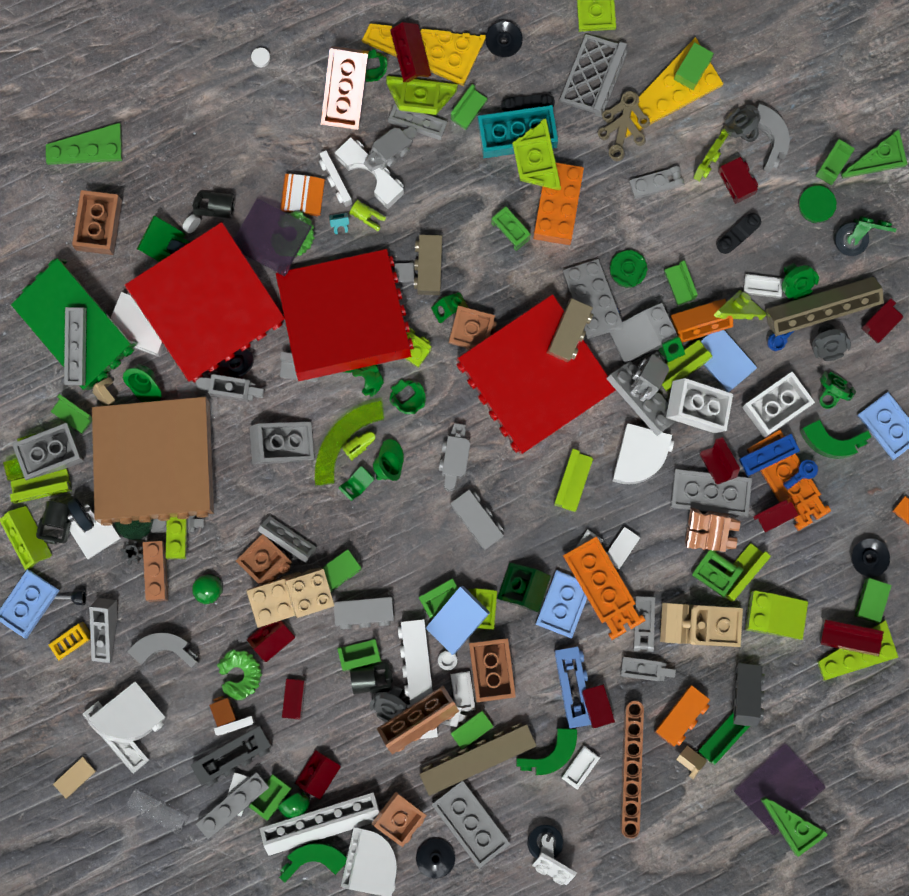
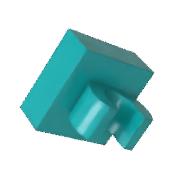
[329,212,349,234]

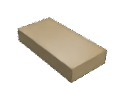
[53,757,97,799]

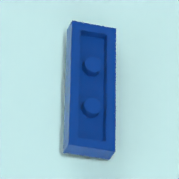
[739,434,800,477]

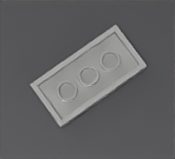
[563,259,623,339]
[607,361,677,436]
[671,469,752,517]
[431,781,511,869]

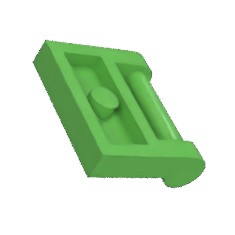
[692,550,744,597]

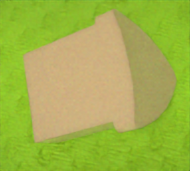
[93,377,115,406]
[676,746,707,780]

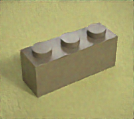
[414,235,442,295]
[547,298,594,362]

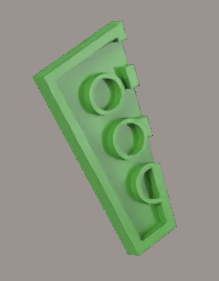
[46,123,122,165]

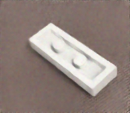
[318,151,352,207]

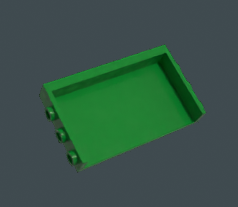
[11,258,138,390]

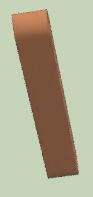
[620,701,644,839]

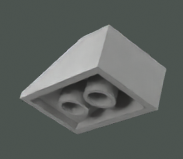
[609,303,678,364]
[249,422,314,465]
[12,423,84,480]

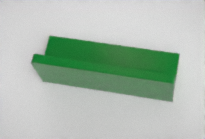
[698,711,750,765]

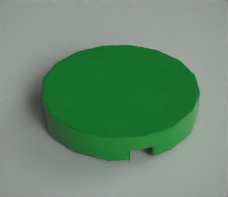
[799,186,837,223]
[610,250,648,288]

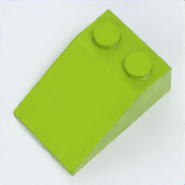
[745,591,808,640]

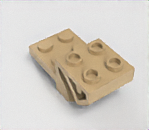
[246,568,334,628]
[660,603,743,647]

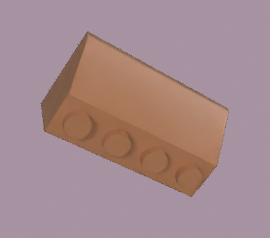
[376,686,459,755]

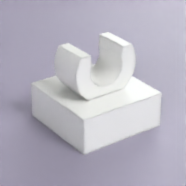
[441,707,467,727]

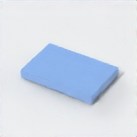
[701,330,757,392]
[857,392,909,460]
[0,569,60,639]
[535,570,587,639]
[426,586,490,655]

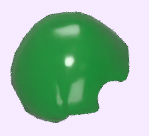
[192,574,223,604]
[278,793,309,819]

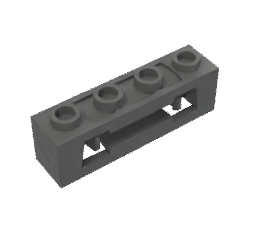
[190,726,272,787]

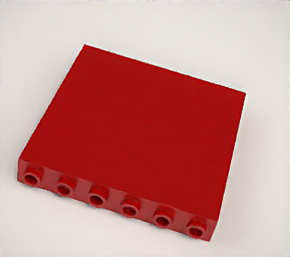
[124,222,285,383]
[276,249,414,382]
[456,294,616,455]

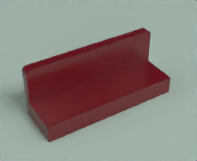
[390,22,431,82]
[821,620,884,656]

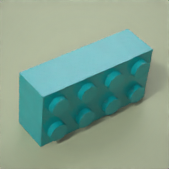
[478,105,558,159]

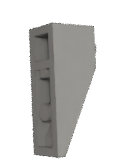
[89,598,117,663]

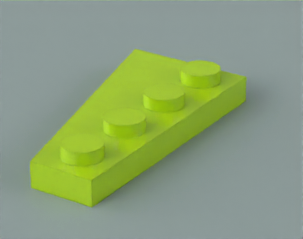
[817,620,898,681]

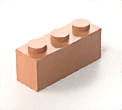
[143,541,168,602]

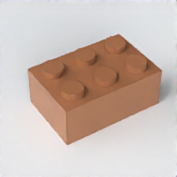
[72,190,122,255]
[469,638,516,703]

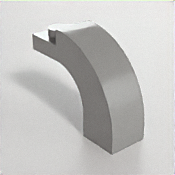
[757,103,790,173]
[127,633,199,668]

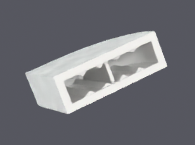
[110,292,164,357]
[612,423,674,484]
[88,682,165,742]
[341,827,397,896]

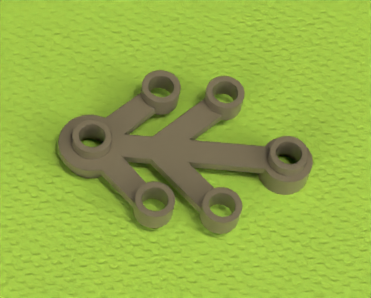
[598,91,650,161]

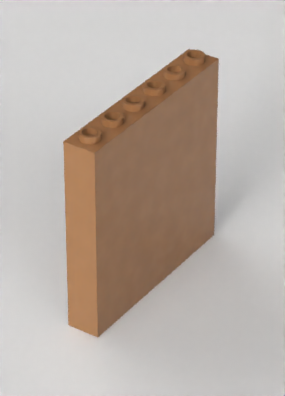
[92,397,214,526]

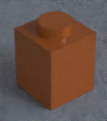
[209,696,238,727]

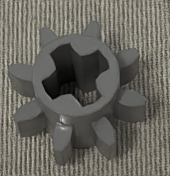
[120,541,143,565]

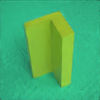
[662,340,713,392]
[554,449,593,512]
[10,469,72,504]
[0,506,52,570]
[725,544,771,602]

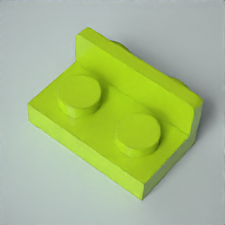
[404,327,432,368]
[468,588,497,630]

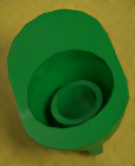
[123,364,162,402]
[373,439,404,481]

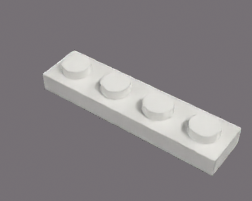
[83,701,149,774]

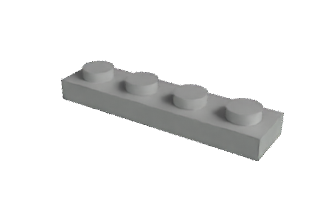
[64,307,86,385]
[196,772,270,839]

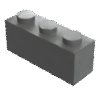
[733,663,765,727]

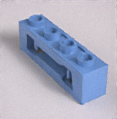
[554,647,591,729]

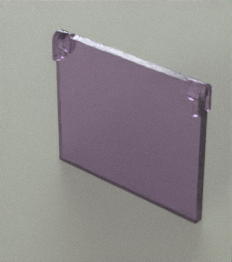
[233,198,312,276]
[734,744,826,836]

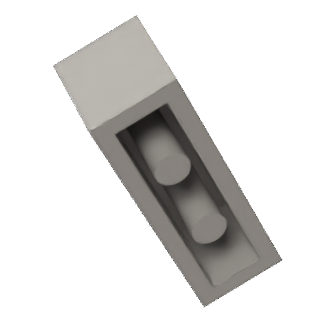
[450,490,504,551]
[334,597,394,630]

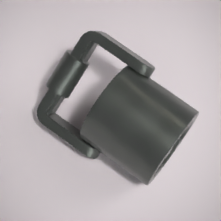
[192,191,235,219]
[36,501,71,544]
[350,662,393,694]

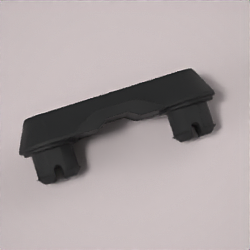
[501,94,555,112]
[717,213,761,254]

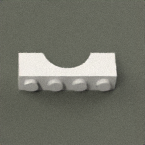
[335,137,404,209]

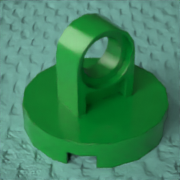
[782,263,819,300]
[819,371,856,409]

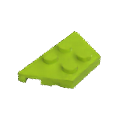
[386,76,458,115]
[512,119,561,190]

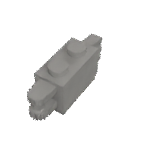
[630,352,669,402]
[196,374,265,402]

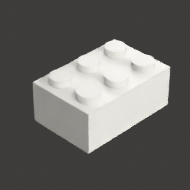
[742,372,815,438]
[666,378,733,433]

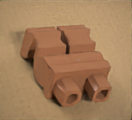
[685,507,740,552]

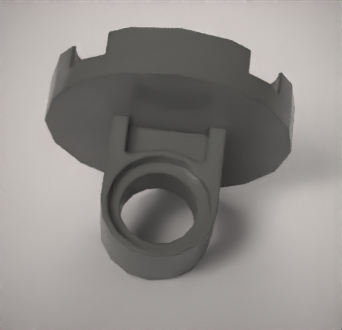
[724,105,761,142]
[812,324,851,361]
[370,685,408,722]

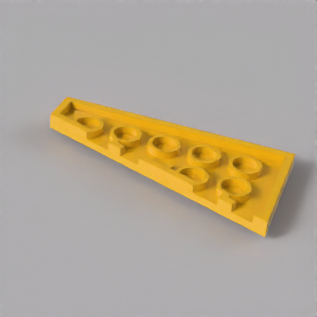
[622,37,723,138]

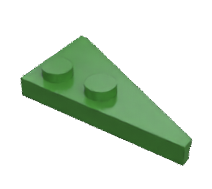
[841,130,907,179]
[761,796,828,857]

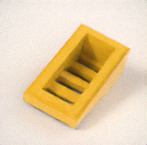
[48,622,91,661]

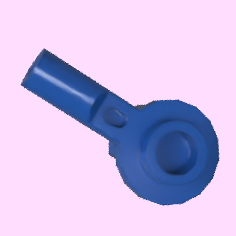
[768,330,796,351]
[783,460,818,490]

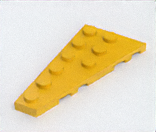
[362,24,486,86]

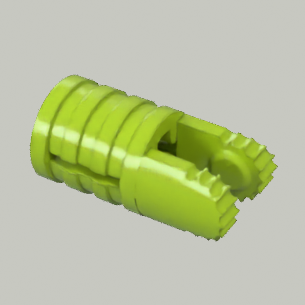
[349,200,386,231]
[341,431,375,461]

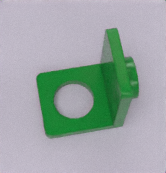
[431,293,468,323]
[658,336,685,362]
[338,466,375,501]

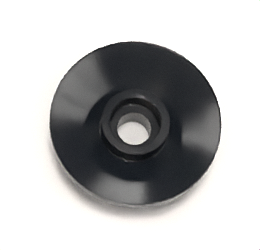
[485,21,523,58]
[218,349,254,378]
[851,538,890,577]
[416,838,455,879]

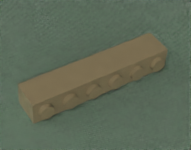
[766,277,884,336]
[419,723,536,796]

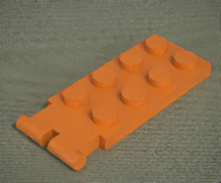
[747,430,831,531]
[563,536,646,640]

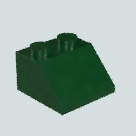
[497,562,551,613]

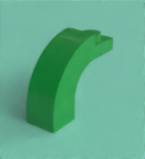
[800,420,871,459]
[516,729,577,775]
[279,843,347,883]

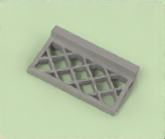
[559,34,628,118]

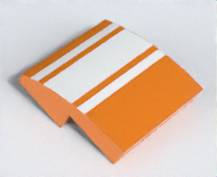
[280,174,325,217]

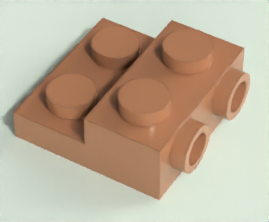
[448,306,497,350]
[236,534,292,585]
[371,792,427,847]

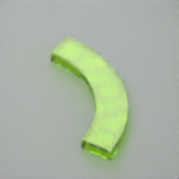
[314,401,384,486]

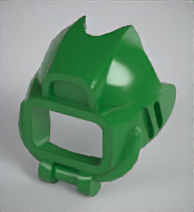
[365,49,387,82]
[352,365,384,397]
[390,379,426,414]

